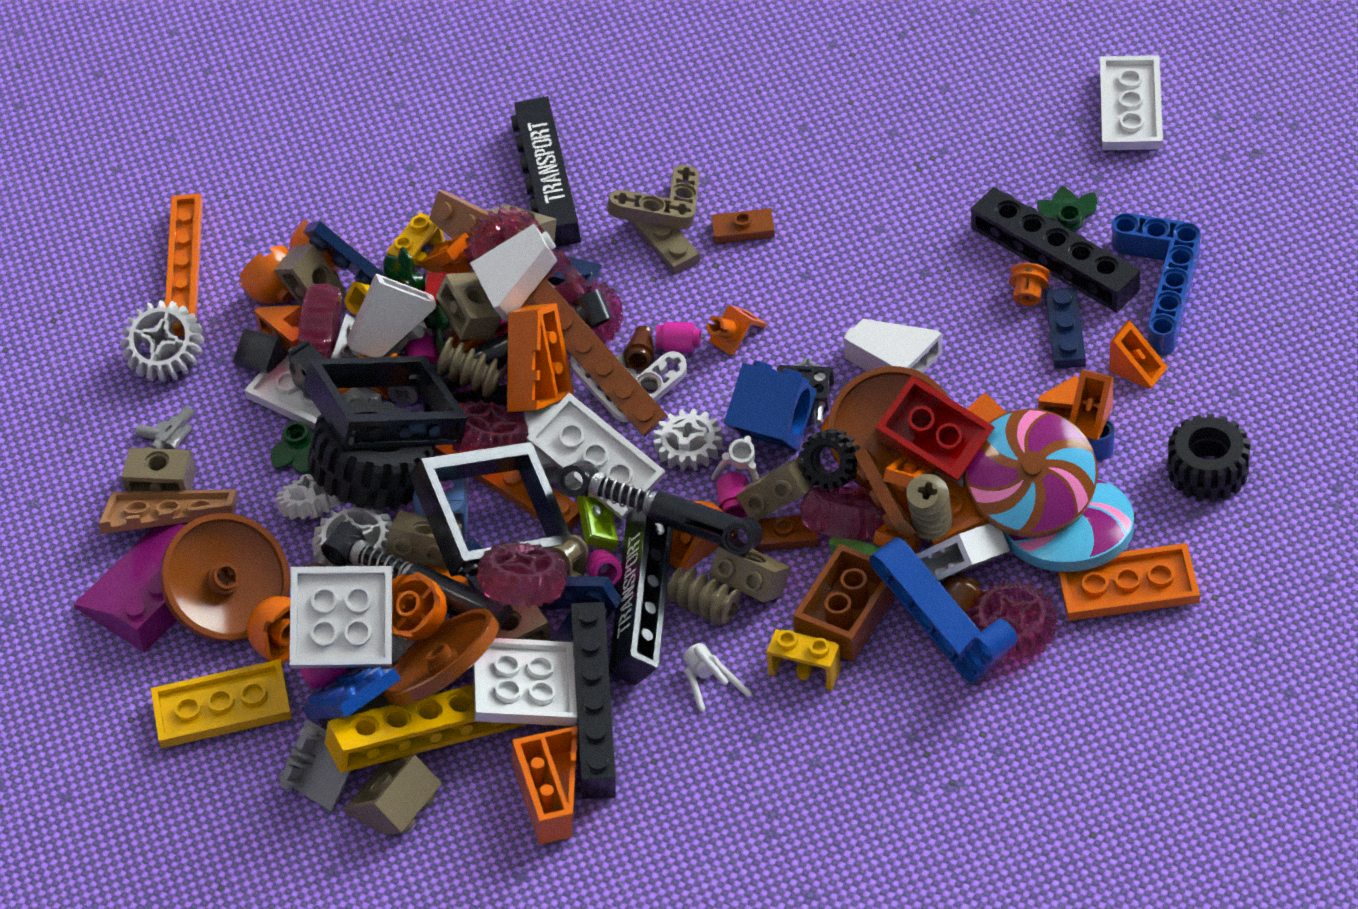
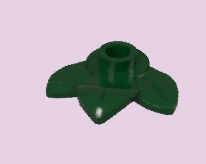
[1037,186,1098,232]
[383,247,426,292]
[424,305,449,356]
[271,422,313,475]

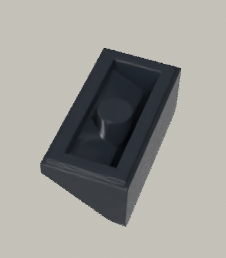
[233,329,288,373]

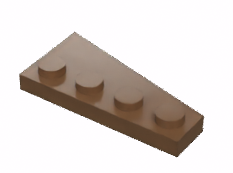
[429,190,524,259]
[99,489,238,534]

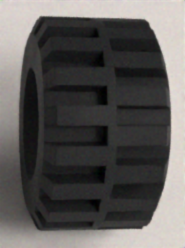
[1167,414,1250,502]

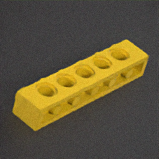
[325,685,527,773]

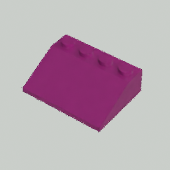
[73,524,185,653]

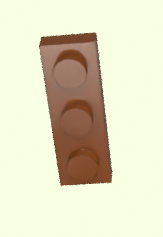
[854,446,917,540]

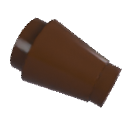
[624,325,654,370]

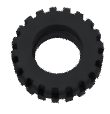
[308,398,435,510]

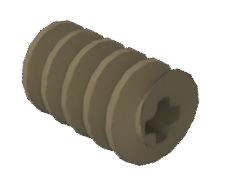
[437,337,507,398]
[906,474,952,540]
[666,567,741,626]

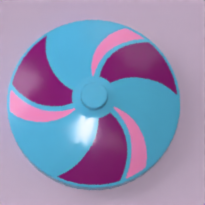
[1003,478,1134,572]

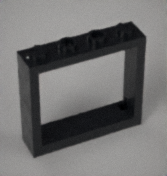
[303,356,468,449]
[409,442,571,577]

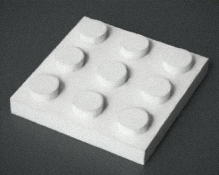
[290,566,392,668]
[472,638,578,726]

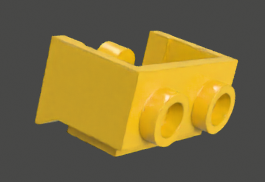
[386,212,445,267]
[766,629,843,690]

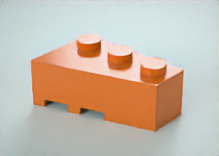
[507,303,574,412]
[512,725,578,845]

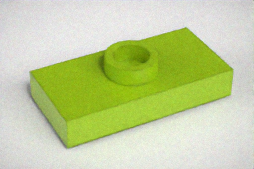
[576,495,619,551]

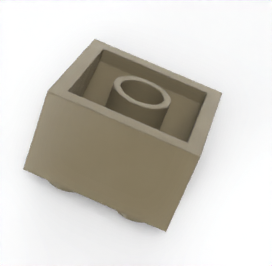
[343,755,442,835]

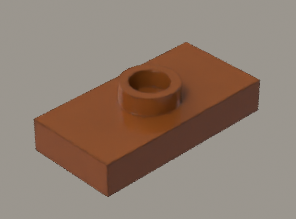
[712,208,775,244]
[754,514,818,552]

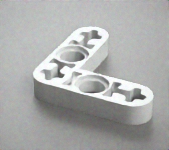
[570,351,687,422]

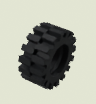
[798,429,860,490]

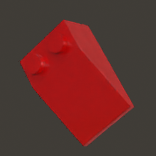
[876,375,995,481]

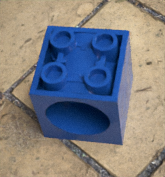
[724,360,817,451]

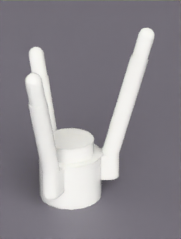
[711,436,759,481]
[683,643,752,712]

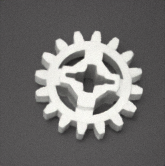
[654,409,723,471]
[275,474,340,520]

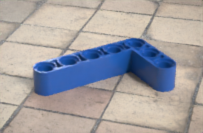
[1112,213,1201,355]
[869,537,1018,683]

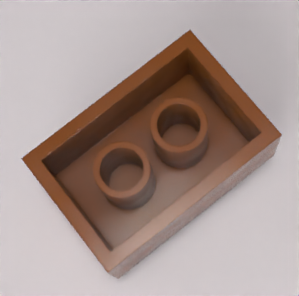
[793,543,896,663]

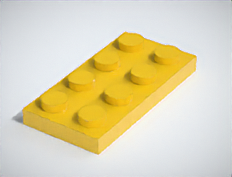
[150,659,292,748]

